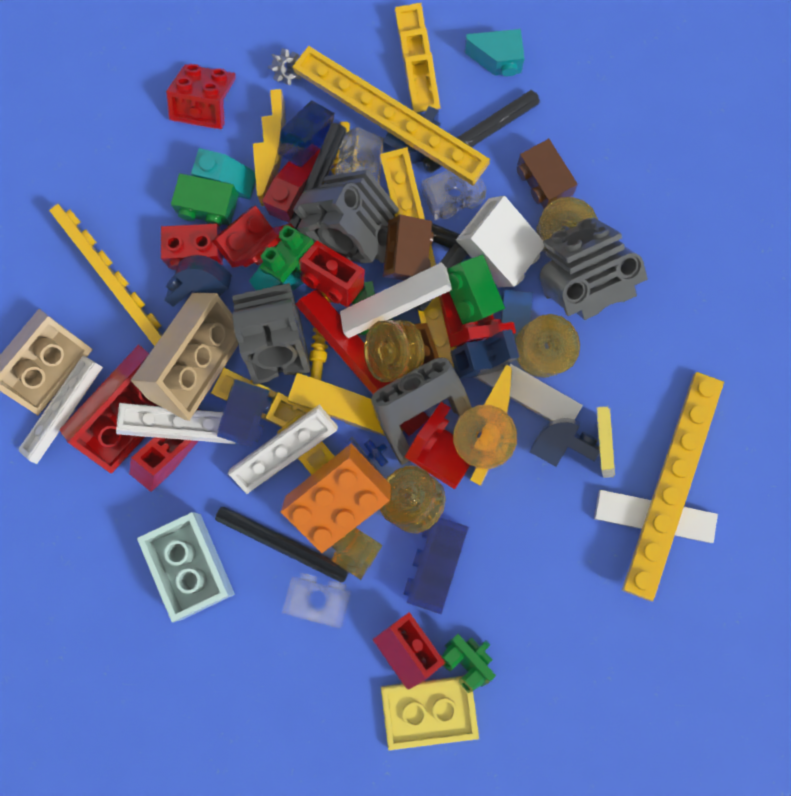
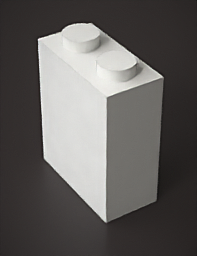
[456,195,544,287]

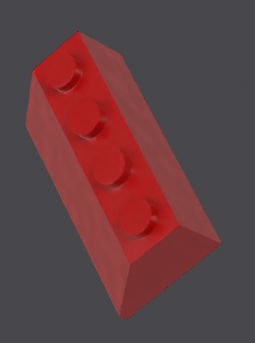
[60,344,161,474]

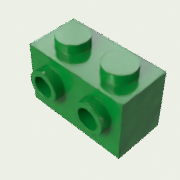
[171,173,239,227]
[447,254,505,325]

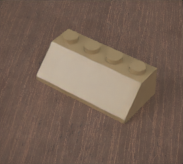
[131,293,239,421]

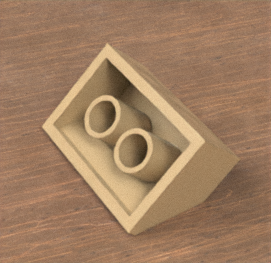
[0,309,93,415]

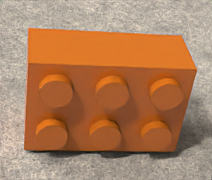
[281,443,391,553]

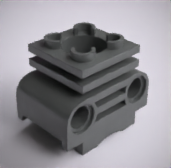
[293,169,399,263]
[540,218,648,320]
[232,283,311,385]

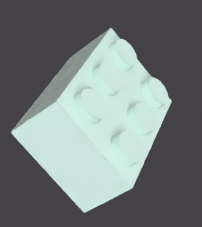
[137,512,235,622]

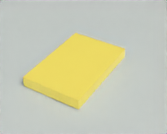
[597,407,615,478]
[381,676,479,751]

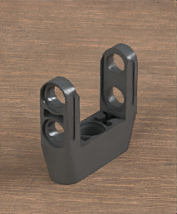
[371,358,477,465]

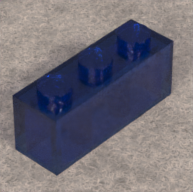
[403,516,469,614]

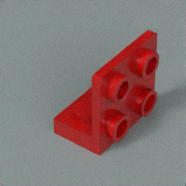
[166,64,236,130]
[212,205,295,268]
[439,291,516,348]
[405,402,478,489]

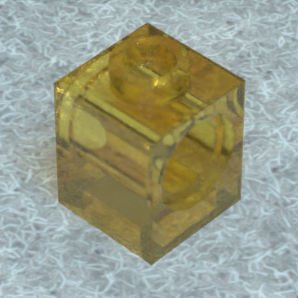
[331,528,383,580]

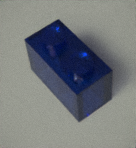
[278,100,335,167]
[215,379,272,447]

